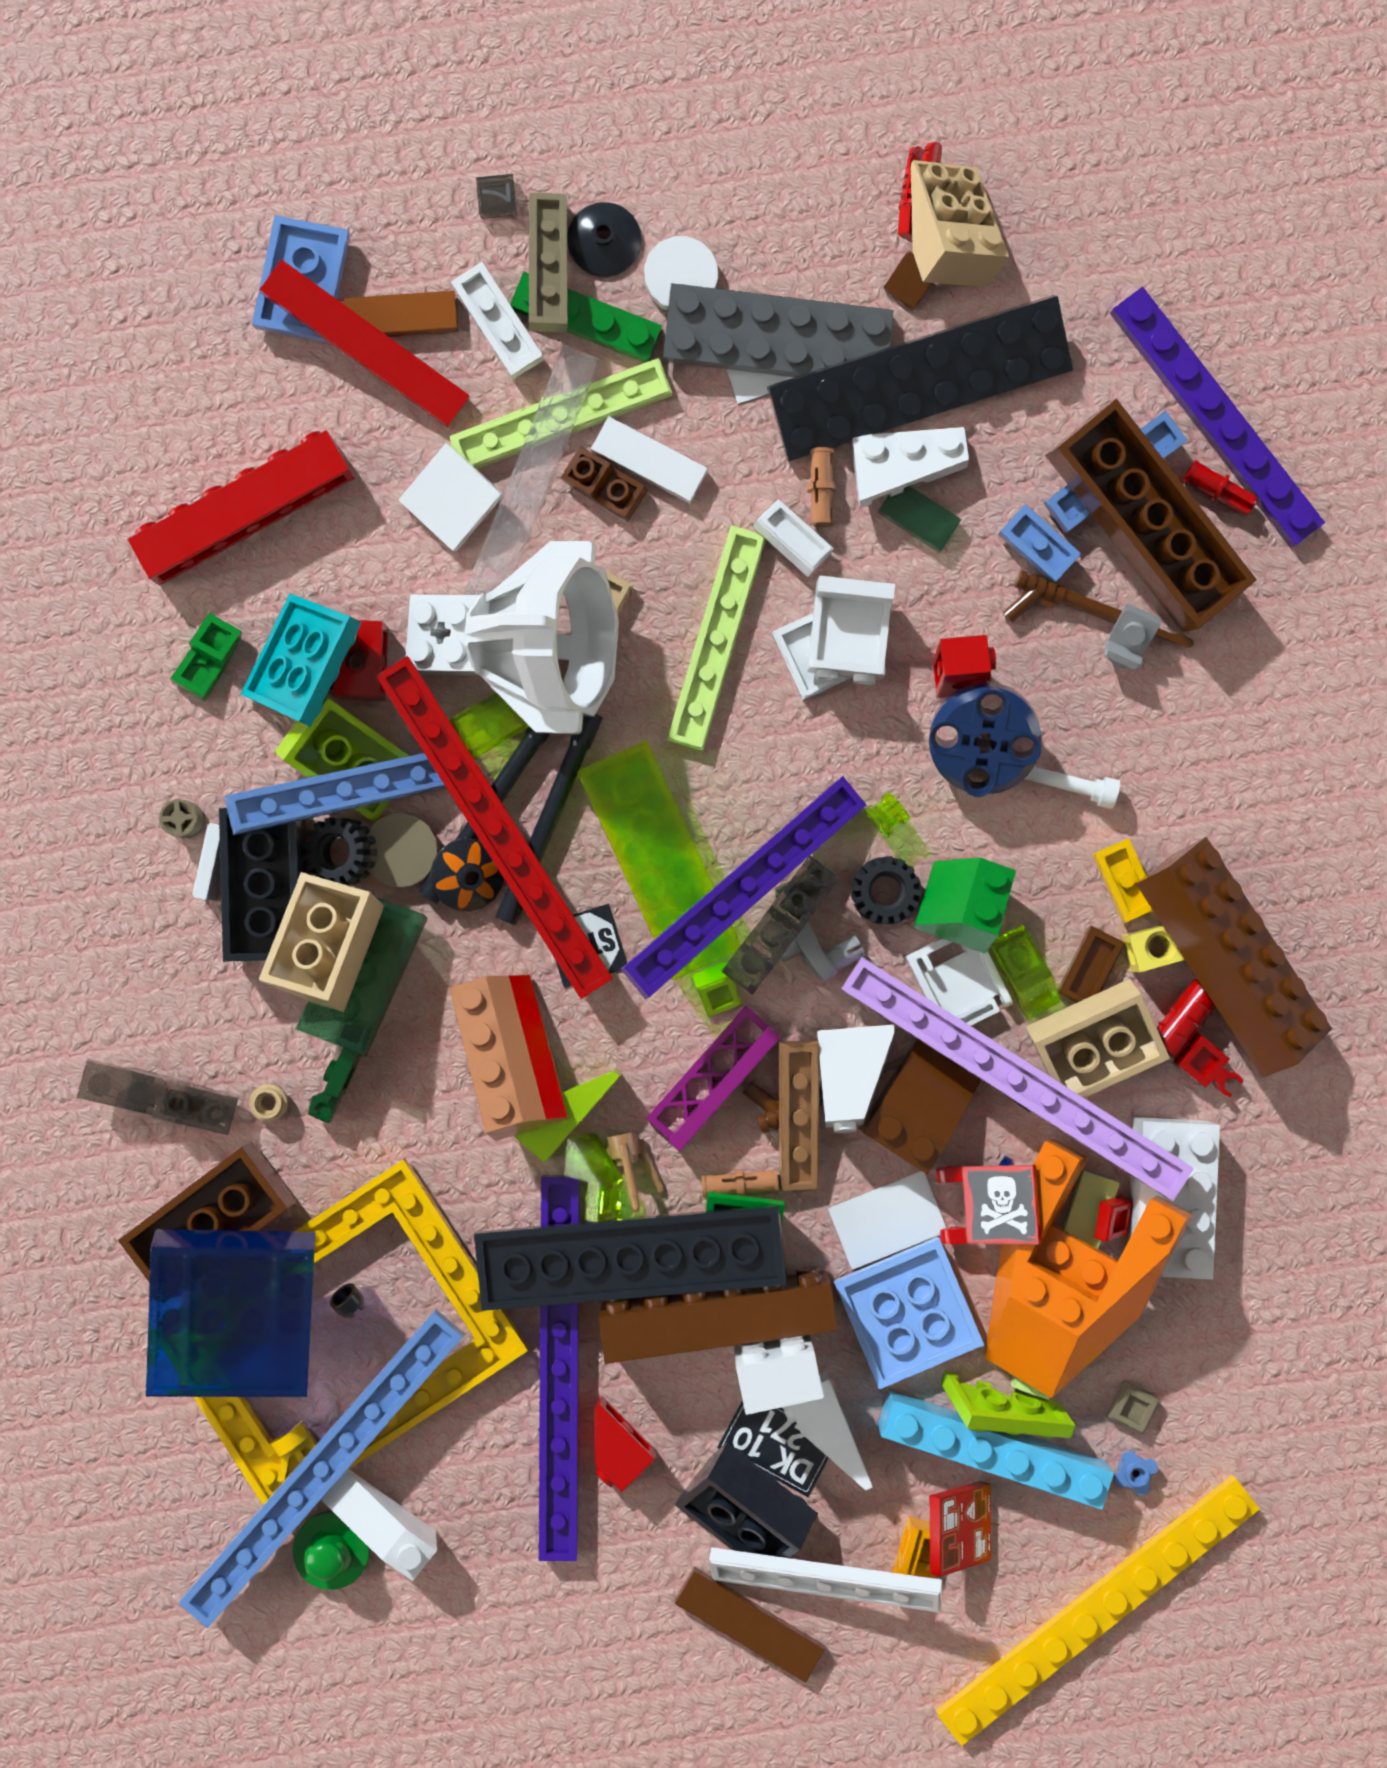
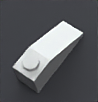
[783,1371,873,1490]
[321,1469,437,1581]

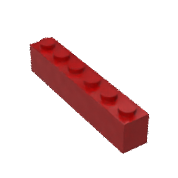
[127,430,355,586]

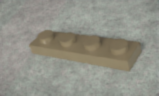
[529,192,568,333]

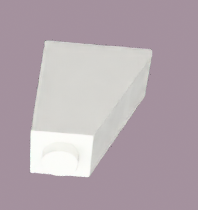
[817,1025,894,1133]

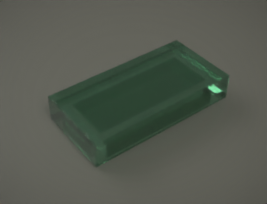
[877,486,962,553]

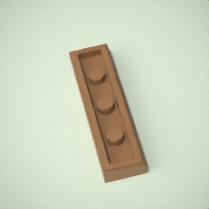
[779,1040,819,1192]

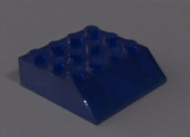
[146,1229,316,1397]

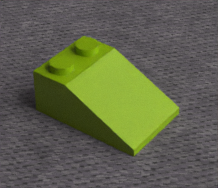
[274,696,409,823]

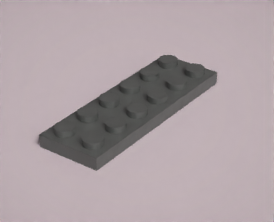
[663,283,894,377]

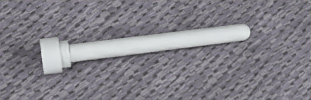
[1025,766,1120,810]

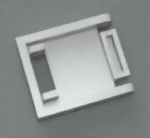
[904,938,1013,1026]

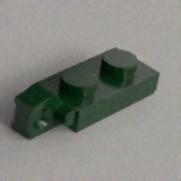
[308,1020,374,1123]

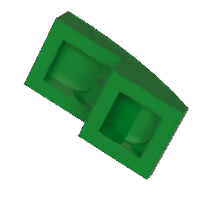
[170,613,243,702]

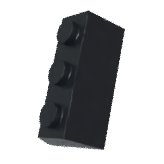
[675,1442,818,1558]

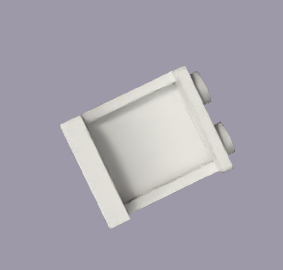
[807,576,895,685]

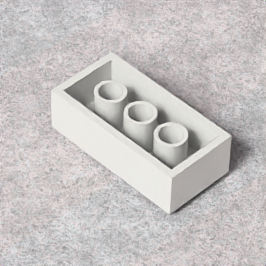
[1127,1117,1220,1280]

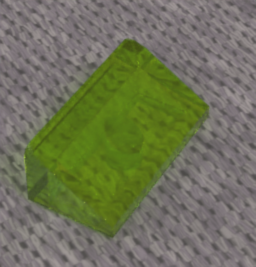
[449,692,530,759]

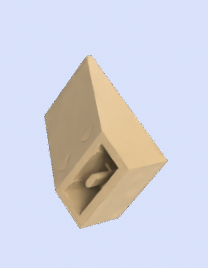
[911,160,1009,287]

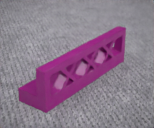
[646,1005,781,1152]

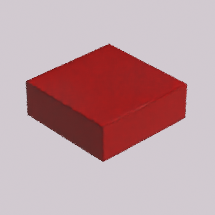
[1094,1195,1133,1242]

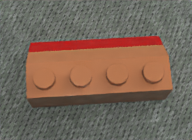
[449,975,569,1141]

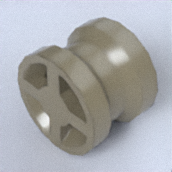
[159,799,205,838]

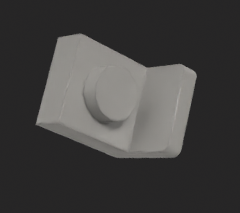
[1104,603,1161,671]

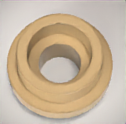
[249,1084,288,1122]

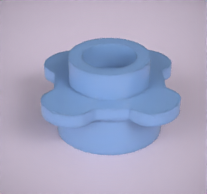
[1114,1451,1158,1495]

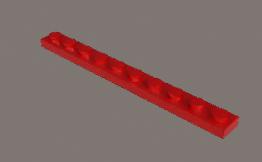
[376,656,613,999]

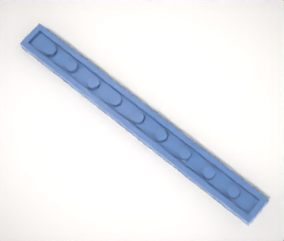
[178,1309,465,1629]

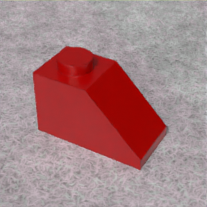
[595,1396,655,1492]

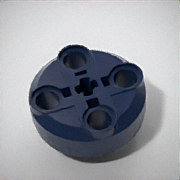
[929,682,1042,797]

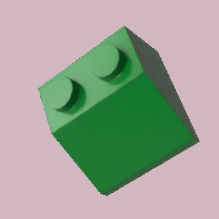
[913,858,1016,954]

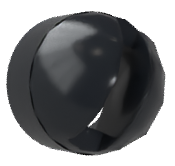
[330,1283,364,1318]

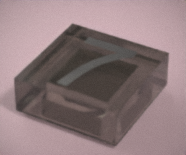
[476,174,518,219]

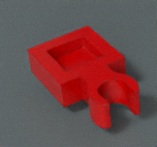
[1173,1033,1243,1097]

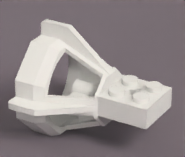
[405,541,619,734]

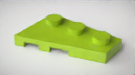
[941,1370,1076,1439]

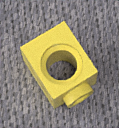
[1121,924,1184,972]

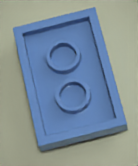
[252,215,351,343]

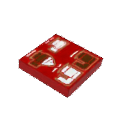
[929,1481,991,1577]

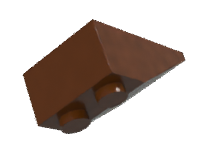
[859,1039,981,1175]

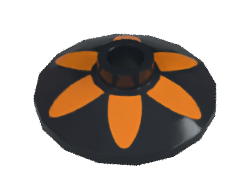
[430,837,504,912]

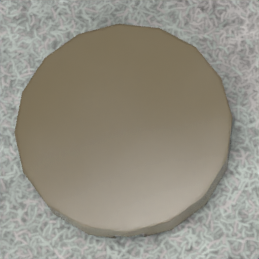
[367,813,439,888]

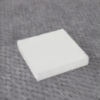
[399,443,504,551]
[771,613,853,701]

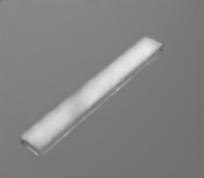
[464,344,600,595]

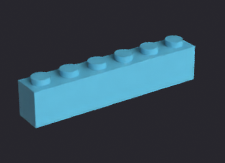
[877,1389,1114,1510]

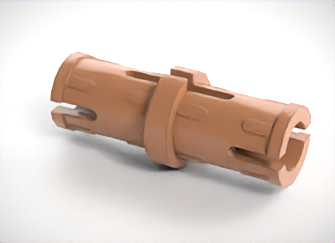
[807,447,837,527]
[701,1169,779,1200]

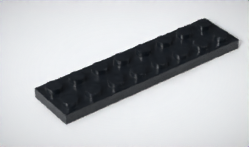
[767,295,1073,461]
[474,1204,787,1311]

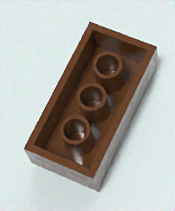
[118,1142,297,1302]

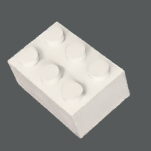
[734,1335,824,1415]

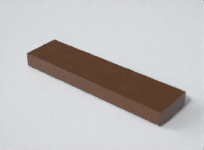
[675,1566,825,1683]

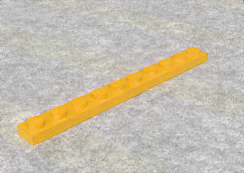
[936,1475,1260,1747]

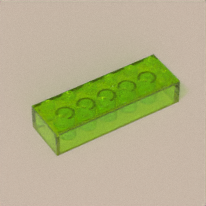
[577,740,743,981]

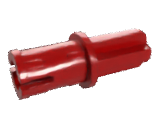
[1182,459,1257,515]

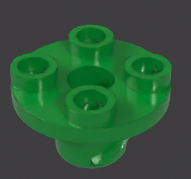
[293,1510,370,1590]

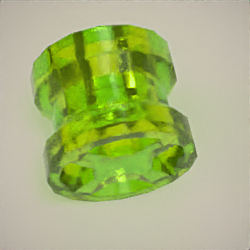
[864,791,911,838]

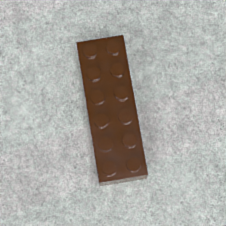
[1045,399,1257,632]
[1136,837,1332,1078]
[598,1266,838,1364]

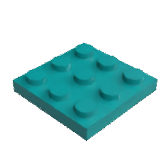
[241,593,362,727]

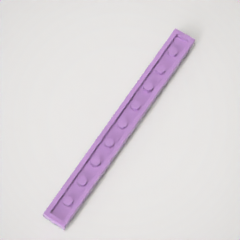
[841,957,1194,1201]

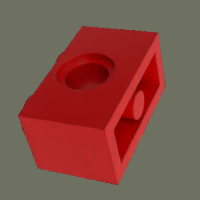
[330,620,389,701]
[932,635,996,698]

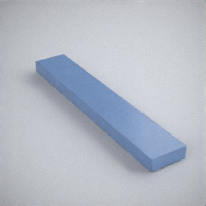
[224,753,446,835]

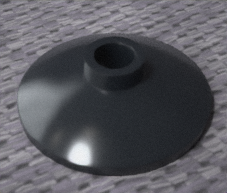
[567,202,641,277]

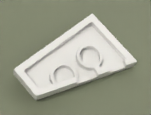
[852,427,969,509]

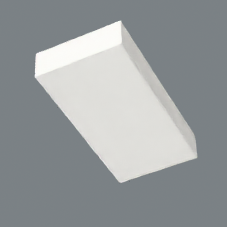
[753,499,834,577]
[192,823,221,901]

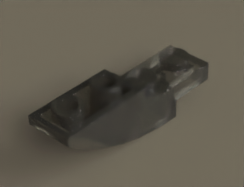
[721,856,840,995]
[76,1059,239,1135]

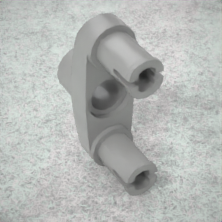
[768,869,866,982]

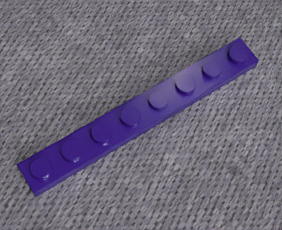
[1110,286,1325,548]
[620,776,866,999]

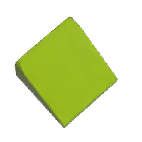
[692,962,743,1018]

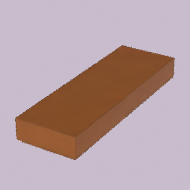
[343,291,459,336]

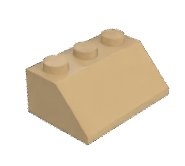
[259,872,384,1012]
[1026,979,1170,1098]

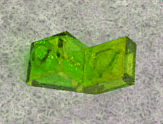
[991,925,1060,1020]
[564,1133,623,1222]

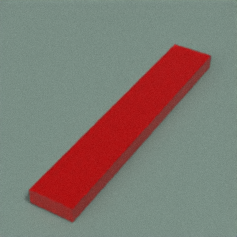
[259,259,470,428]

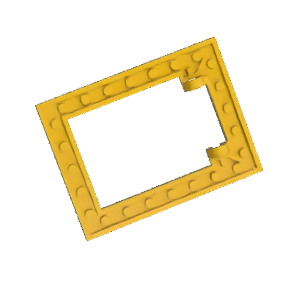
[148,1158,529,1505]

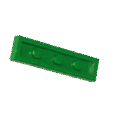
[510,271,662,363]

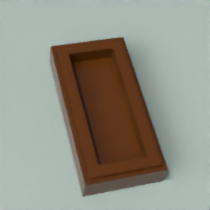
[1056,926,1125,1003]

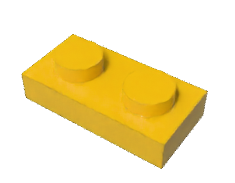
[1092,838,1153,923]

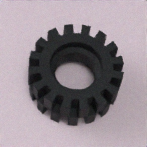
[302,817,377,886]
[851,856,922,925]

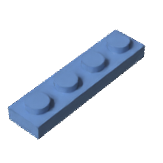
[1043,410,1188,533]

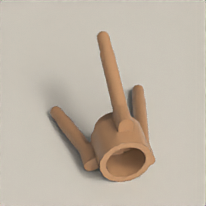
[603,1131,665,1220]

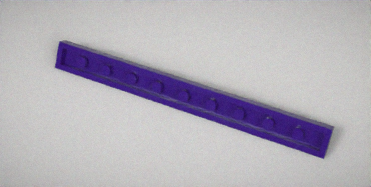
[538,1175,580,1561]

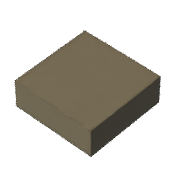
[1107,1380,1160,1435]

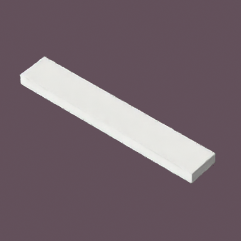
[709,1548,942,1612]

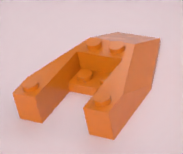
[984,1139,1193,1399]

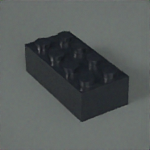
[219,808,307,962]

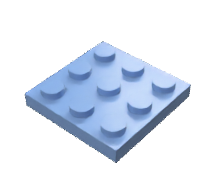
[834,1237,984,1390]

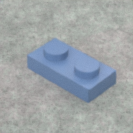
[998,504,1081,583]

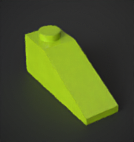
[514,1069,621,1163]

